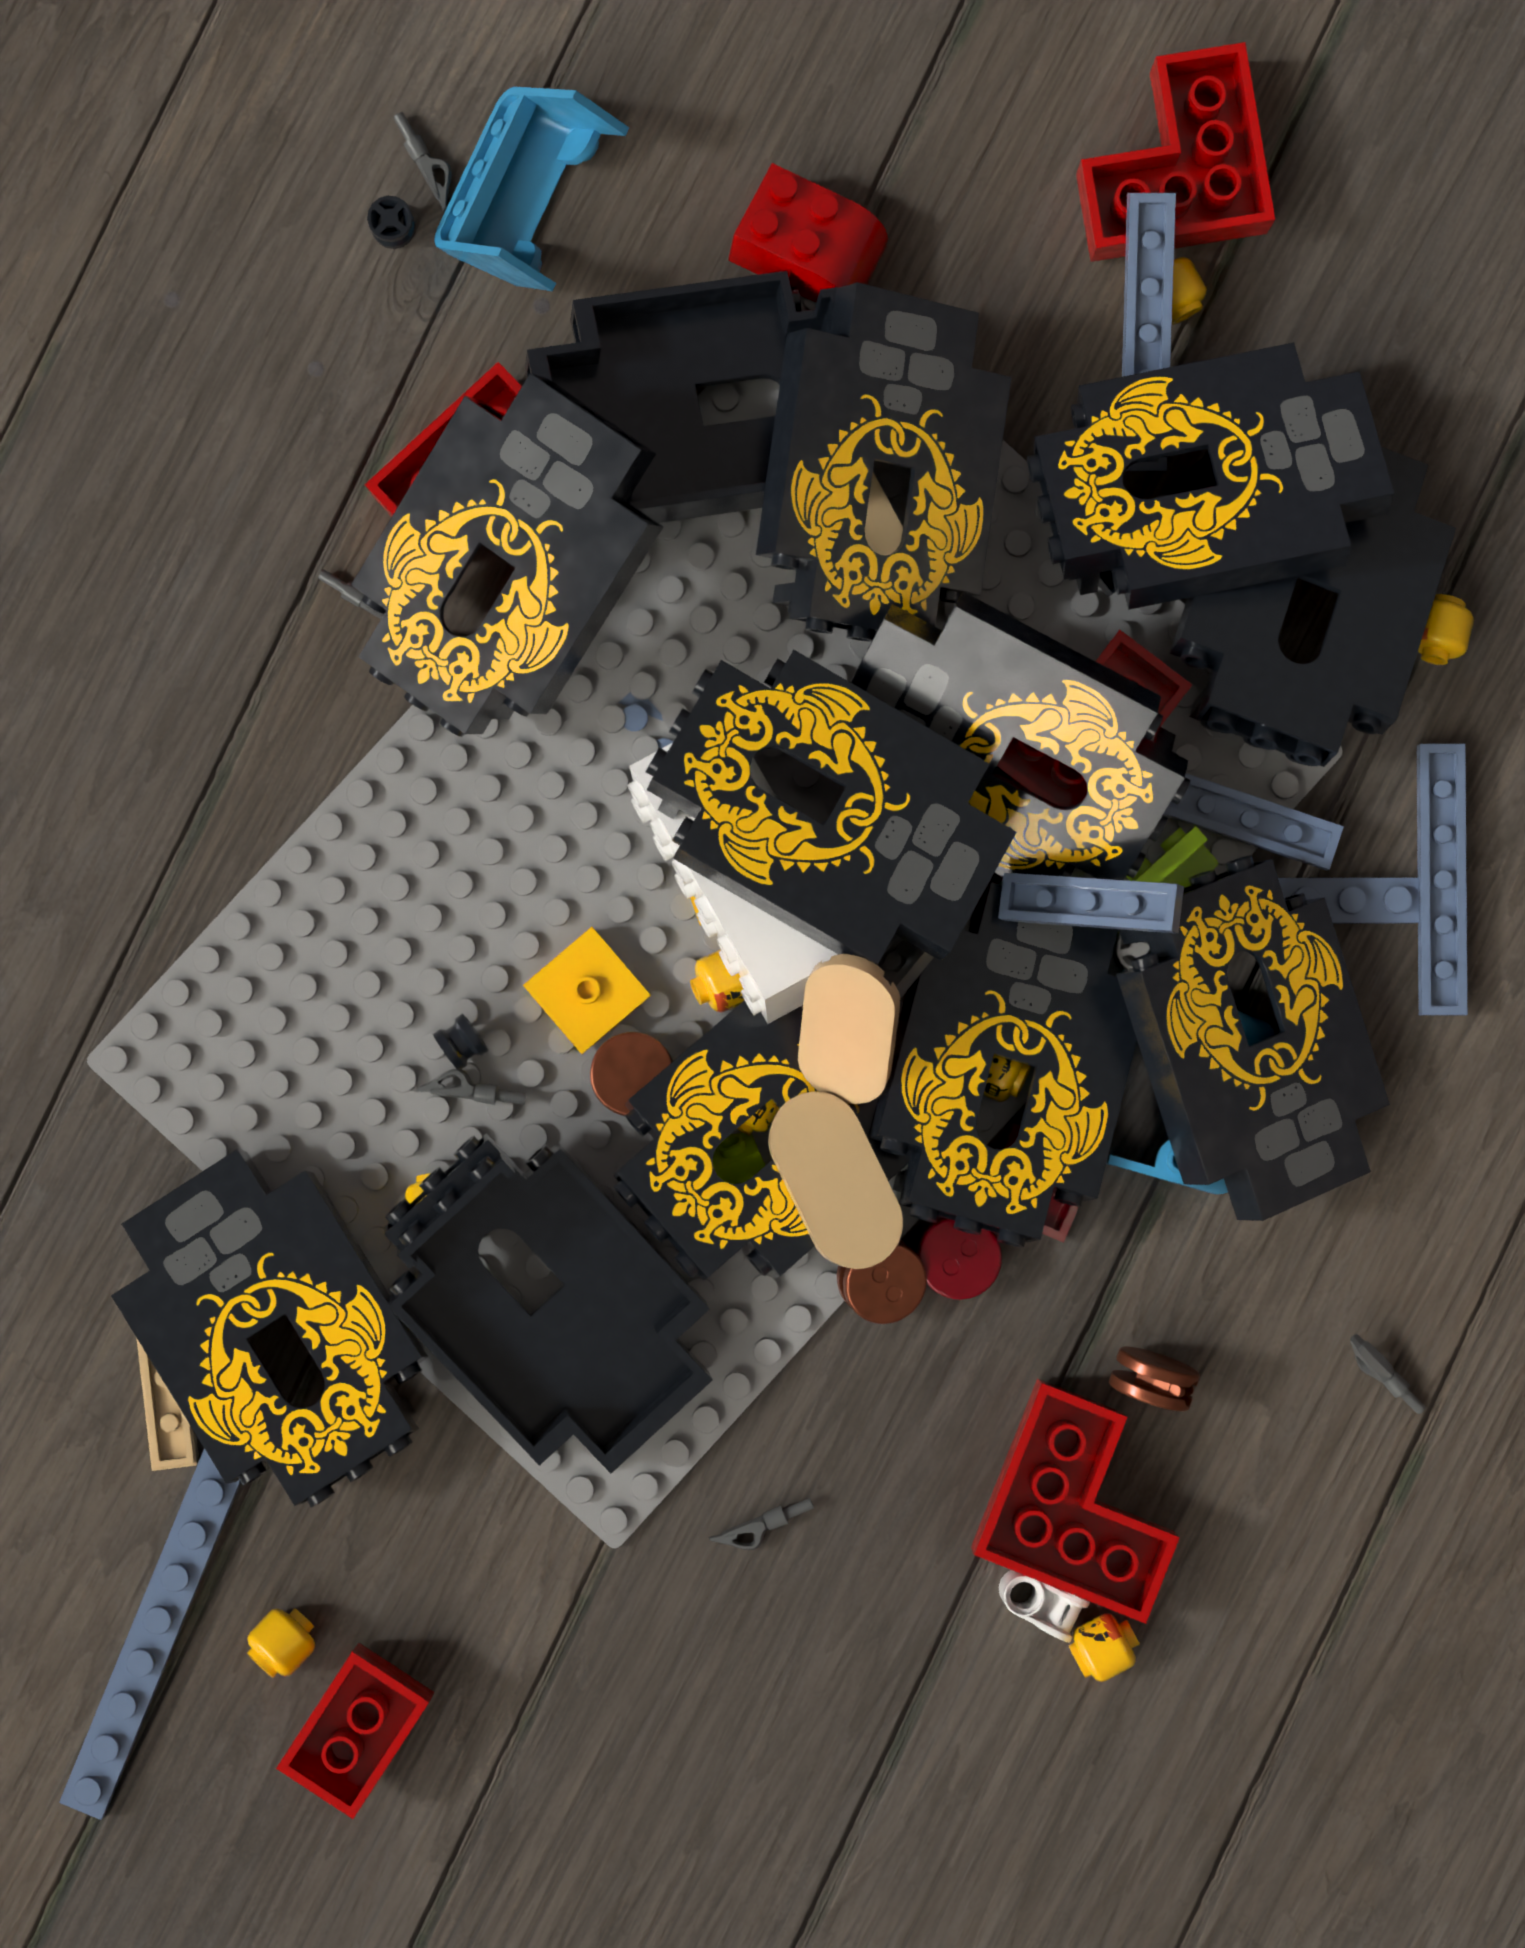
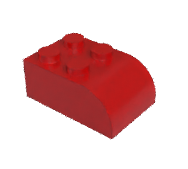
[728,163,888,302]
[276,1643,435,1819]

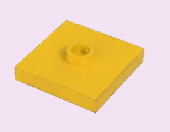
[523,927,651,1055]

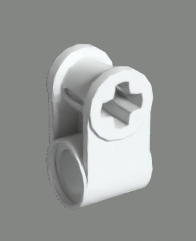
[999,1570,1090,1643]

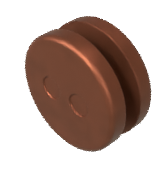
[590,1032,673,1116]
[837,1240,927,1324]
[1109,1346,1200,1412]

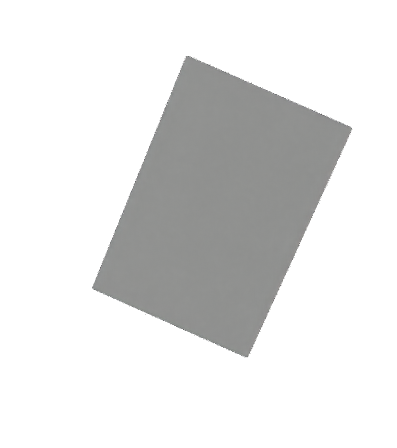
[87,295,1342,1548]

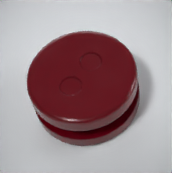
[916,1217,1002,1300]

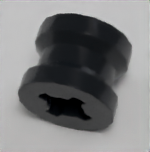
[367,195,416,249]
[433,1013,489,1071]

